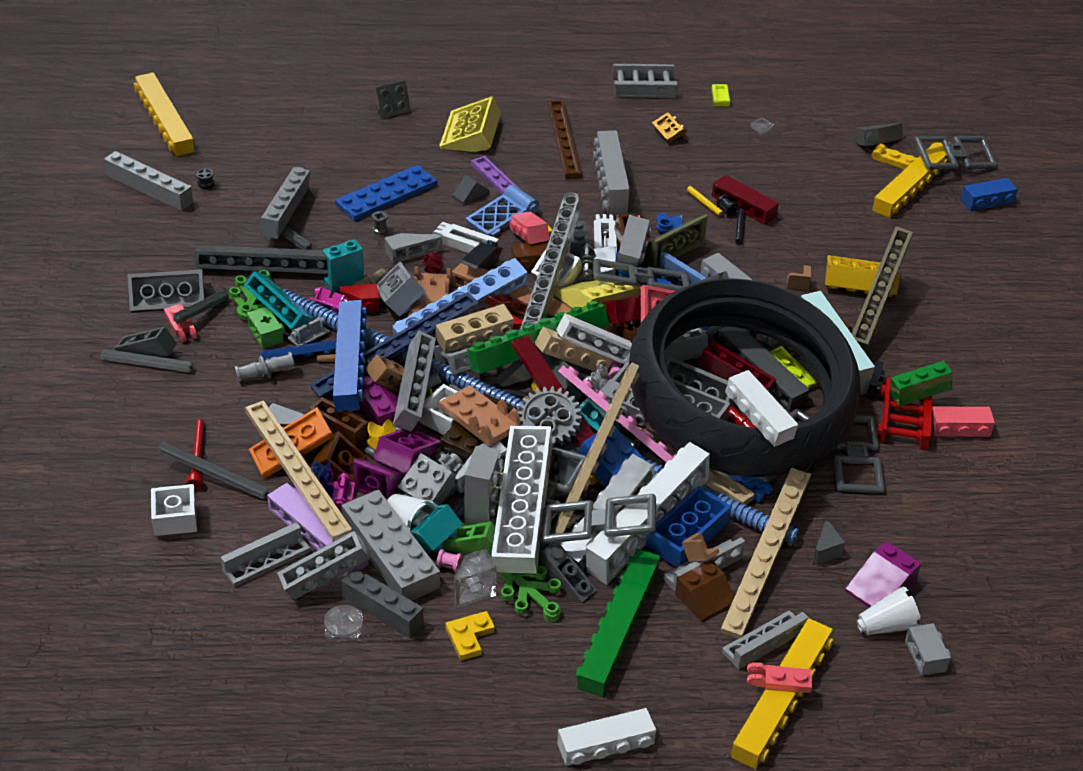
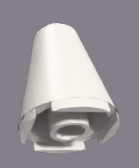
[387,494,438,532]
[856,587,921,635]

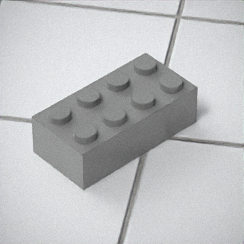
[464,446,503,527]

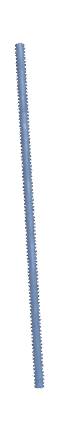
[283,289,799,546]

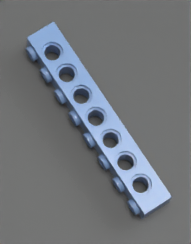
[392,258,527,336]

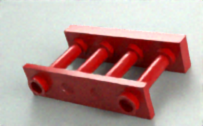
[877,377,933,450]

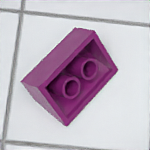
[360,375,399,427]

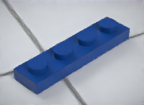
[260,340,336,360]

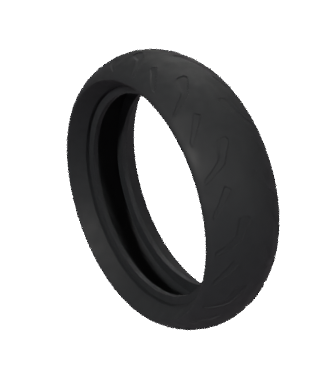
[629,278,860,477]

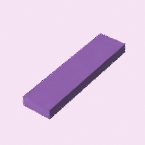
[471,156,517,195]

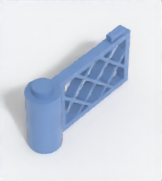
[465,185,539,237]

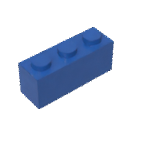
[961,178,1018,211]

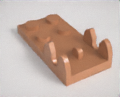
[408,266,451,317]
[439,385,520,446]

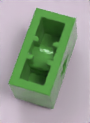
[247,307,285,349]

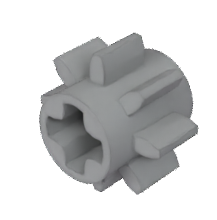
[438,453,462,475]

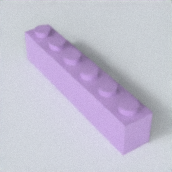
[267,483,369,575]

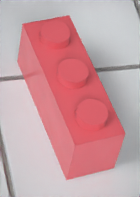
[510,212,549,244]
[931,407,995,437]

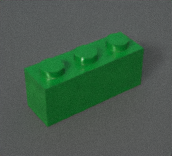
[891,361,953,406]

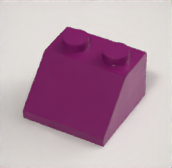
[353,459,402,500]

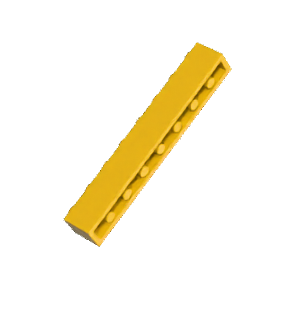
[134,73,195,156]
[872,143,950,218]
[731,618,834,769]

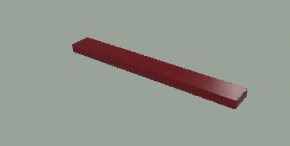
[511,336,594,448]

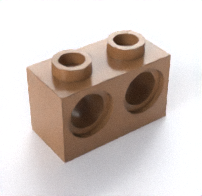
[365,354,404,393]

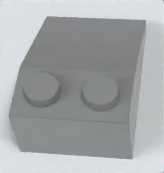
[377,261,425,317]

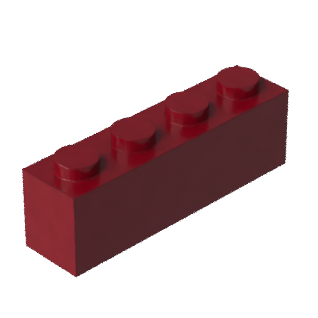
[712,175,779,225]
[602,296,641,327]
[698,341,777,394]

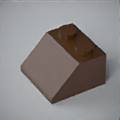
[311,431,367,482]
[675,560,734,622]

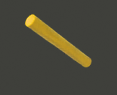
[687,186,724,217]

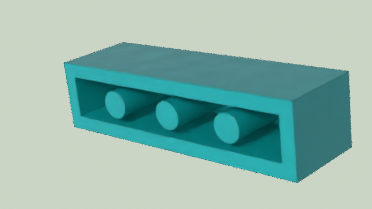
[243,271,313,330]

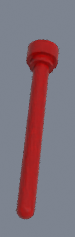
[186,419,204,491]

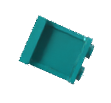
[323,240,364,294]

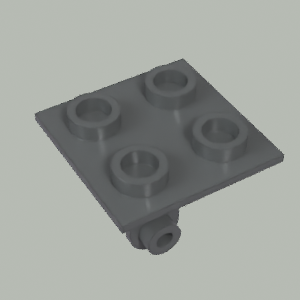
[376,80,411,119]
[580,244,616,282]

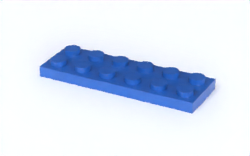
[335,165,437,222]

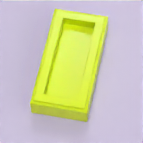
[712,84,730,106]

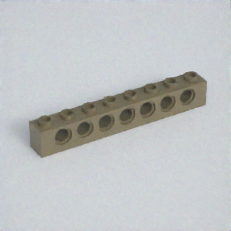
[852,226,913,354]

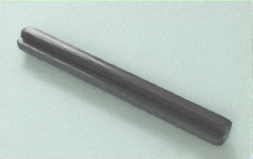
[101,349,193,373]

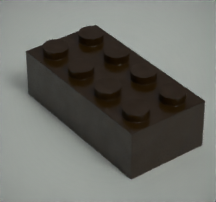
[440,393,517,464]

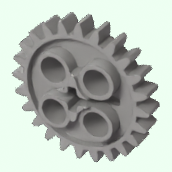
[517,386,582,447]

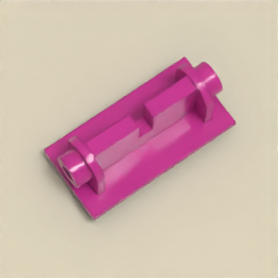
[310,287,349,313]
[332,473,355,513]

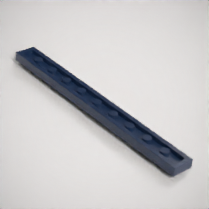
[310,292,479,399]

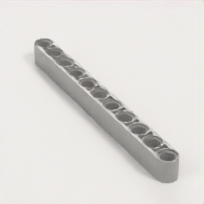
[520,193,580,329]

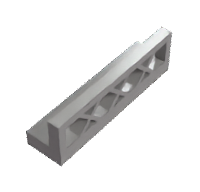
[221,522,310,588]
[663,537,745,591]
[722,610,809,670]

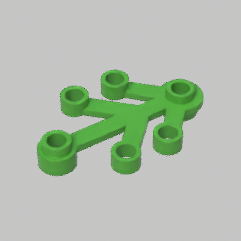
[229,270,280,320]
[500,566,561,622]

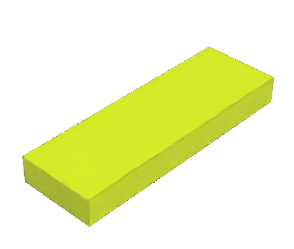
[770,346,818,390]

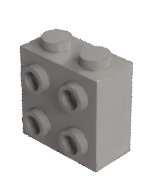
[398,453,456,506]

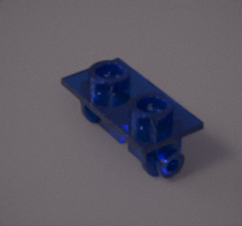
[311,461,334,496]

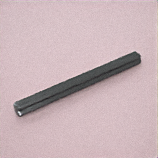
[158,442,269,499]

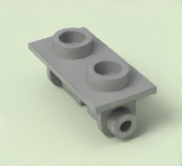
[288,317,329,346]

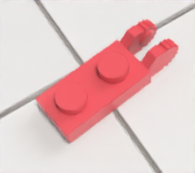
[164,304,198,342]
[747,662,812,693]

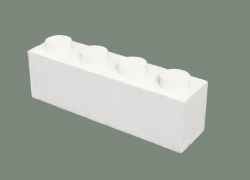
[556,314,632,364]
[725,370,798,447]
[557,708,656,766]

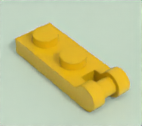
[871,144,917,170]

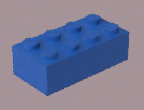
[577,425,657,487]
[646,486,732,567]

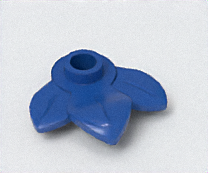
[656,212,683,233]

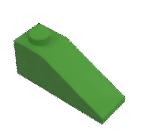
[439,521,496,557]

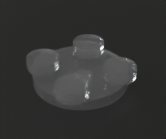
[591,364,608,394]
[324,605,363,640]

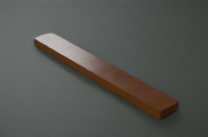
[547,100,582,179]

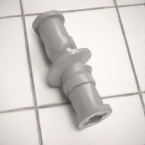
[235,352,295,382]

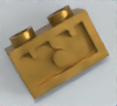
[652,112,688,144]

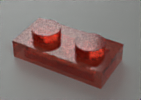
[484,294,522,310]

